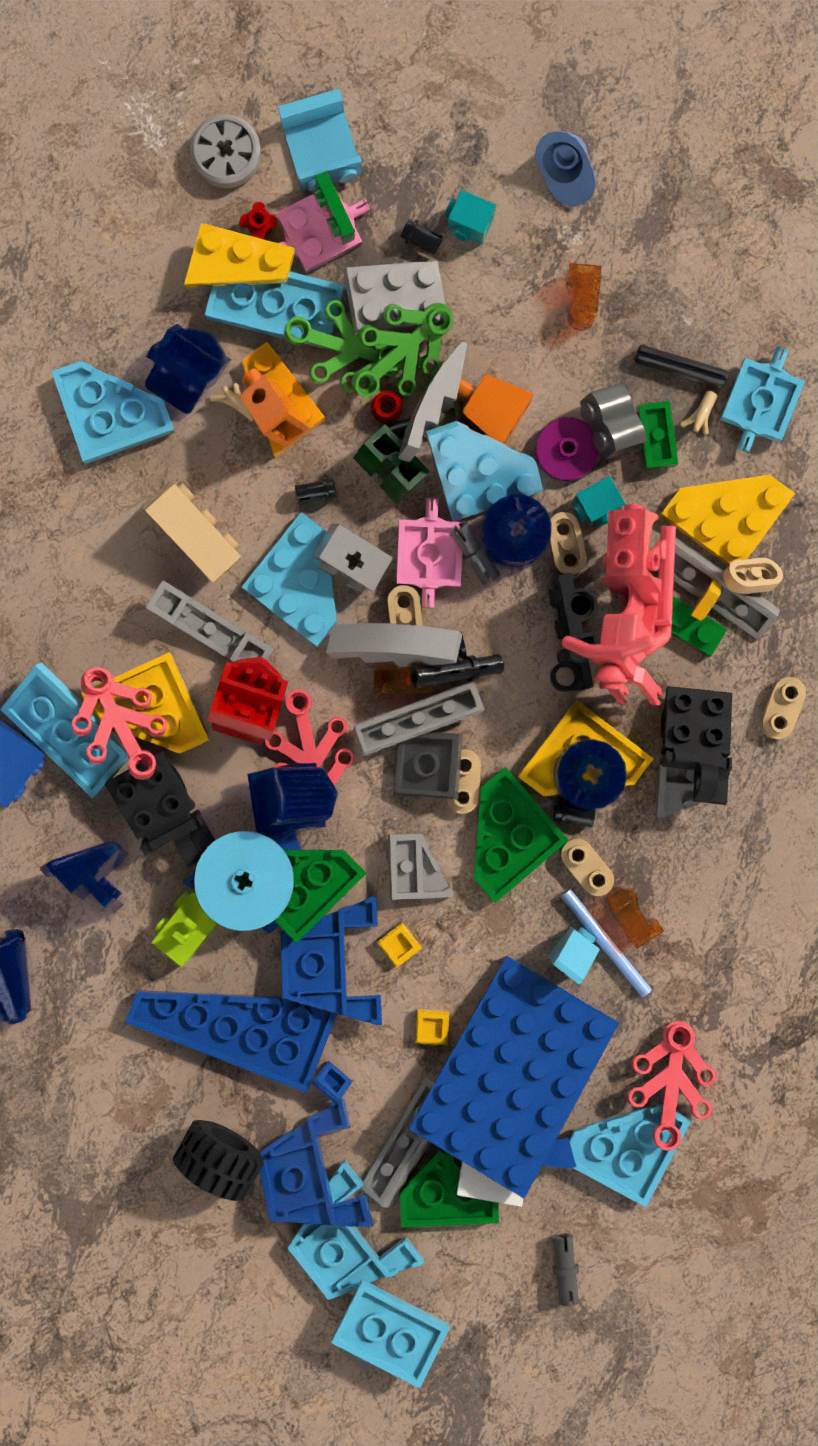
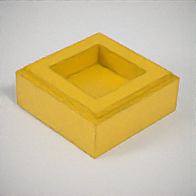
[691,580,723,621]
[377,922,422,968]
[415,1009,449,1045]

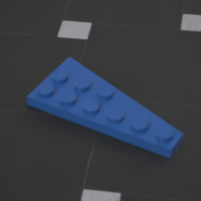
[125,990,337,1093]

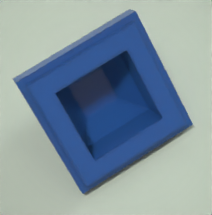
[312,1060,353,1104]

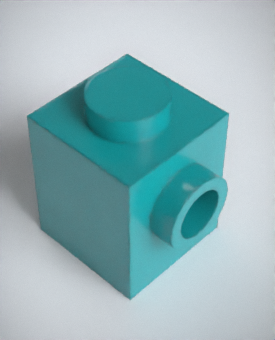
[445,189,496,245]
[572,476,626,528]

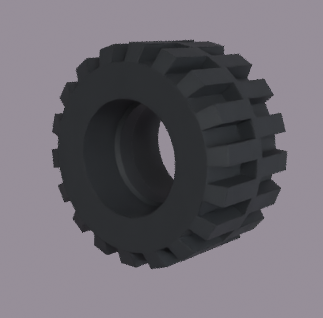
[172,1120,264,1201]

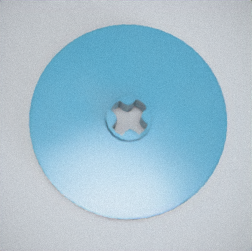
[194,831,294,931]

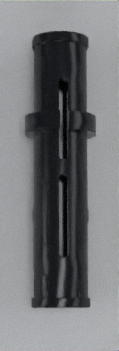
[409,654,504,688]

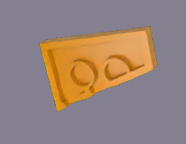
[242,342,326,458]

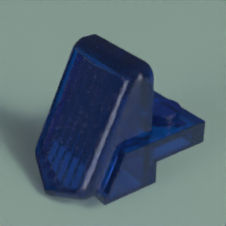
[145,324,231,414]
[247,763,338,837]
[40,841,129,914]

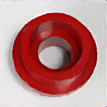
[371,391,403,424]

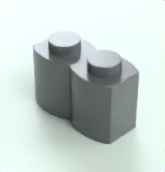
[580,383,647,459]

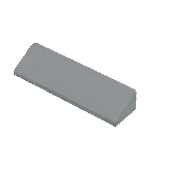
[658,537,780,641]
[353,681,485,756]
[359,1077,434,1208]

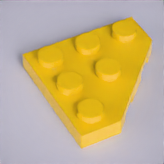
[659,474,795,566]
[81,652,210,754]
[517,700,654,796]

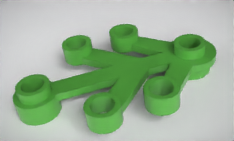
[284,300,404,393]
[351,303,453,397]

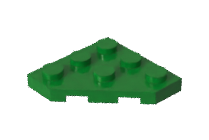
[474,766,569,903]
[235,849,367,943]
[400,1148,499,1228]

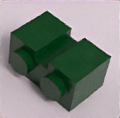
[353,424,430,505]

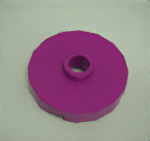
[536,417,599,482]

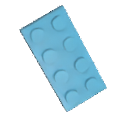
[205,271,345,350]
[0,662,129,799]

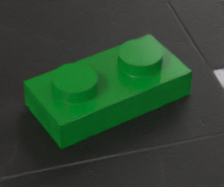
[312,171,355,245]
[636,401,679,471]
[671,596,728,657]

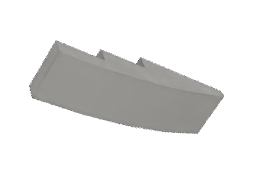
[398,342,468,462]
[326,623,462,667]

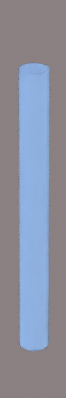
[560,889,652,997]

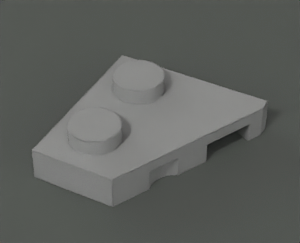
[655,756,699,818]
[388,833,453,900]

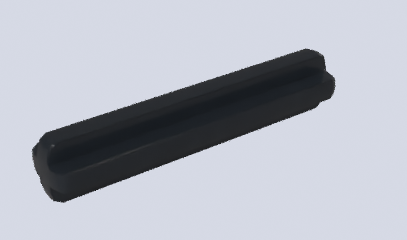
[635,345,728,388]

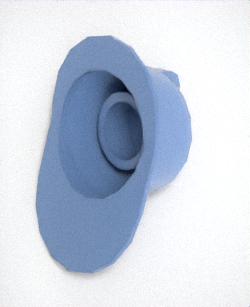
[535,131,596,207]

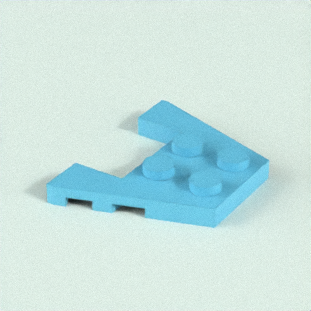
[287,1159,424,1300]

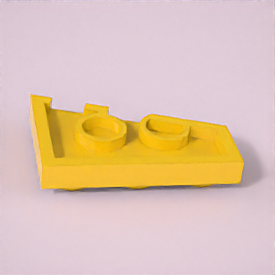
[184,223,295,288]

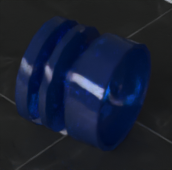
[481,495,552,570]
[551,739,627,810]

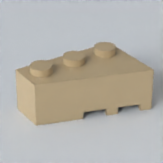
[142,481,241,583]

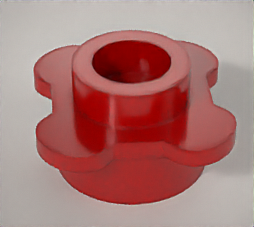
[240,202,278,239]

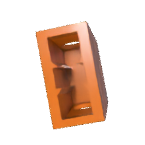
[240,369,310,448]
[457,375,534,444]

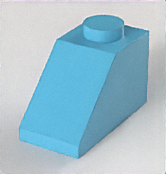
[547,926,600,985]

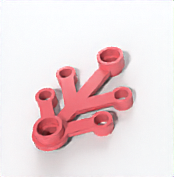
[72,667,167,780]
[265,689,355,813]
[626,1021,716,1151]

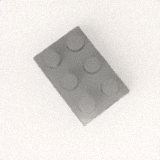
[343,261,445,335]

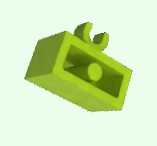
[151,890,218,967]

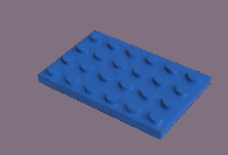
[408,956,619,1199]

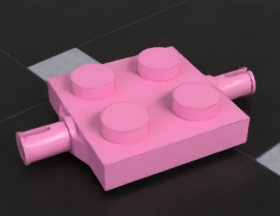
[276,194,370,274]
[397,498,463,609]

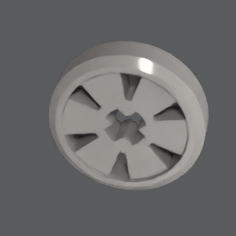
[190,114,261,188]

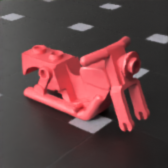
[561,504,676,705]

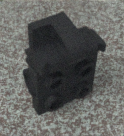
[548,573,598,692]
[660,686,732,805]
[104,751,215,867]

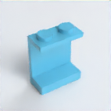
[278,89,362,192]

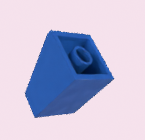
[0,718,45,808]

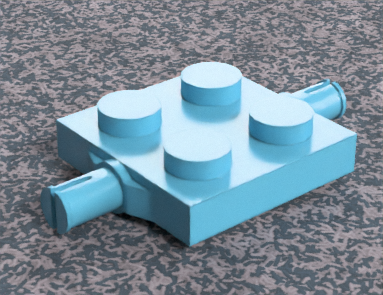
[720,347,805,453]

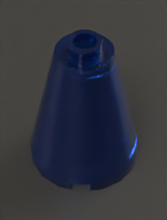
[0,929,31,1024]

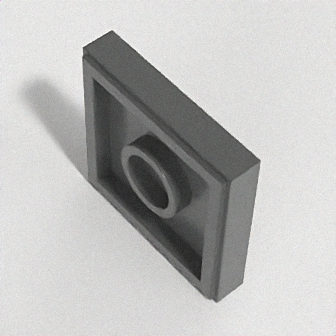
[393,732,463,799]

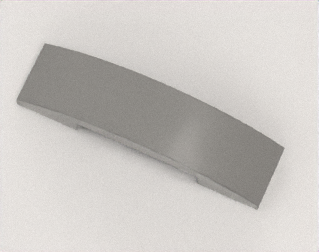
[145,580,274,662]

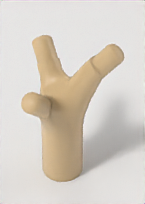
[210,383,254,422]
[680,391,718,435]

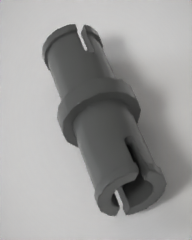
[449,521,500,585]
[552,1233,580,1306]

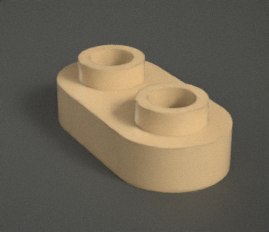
[547,512,587,577]
[723,558,783,594]
[388,585,423,626]
[760,677,806,739]
[446,749,481,814]
[560,838,614,896]

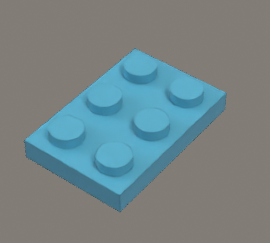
[331,1279,450,1389]

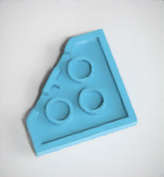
[51,361,175,464]
[425,421,543,522]
[242,512,337,648]
[569,1102,692,1207]

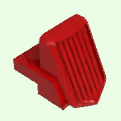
[207,657,289,744]

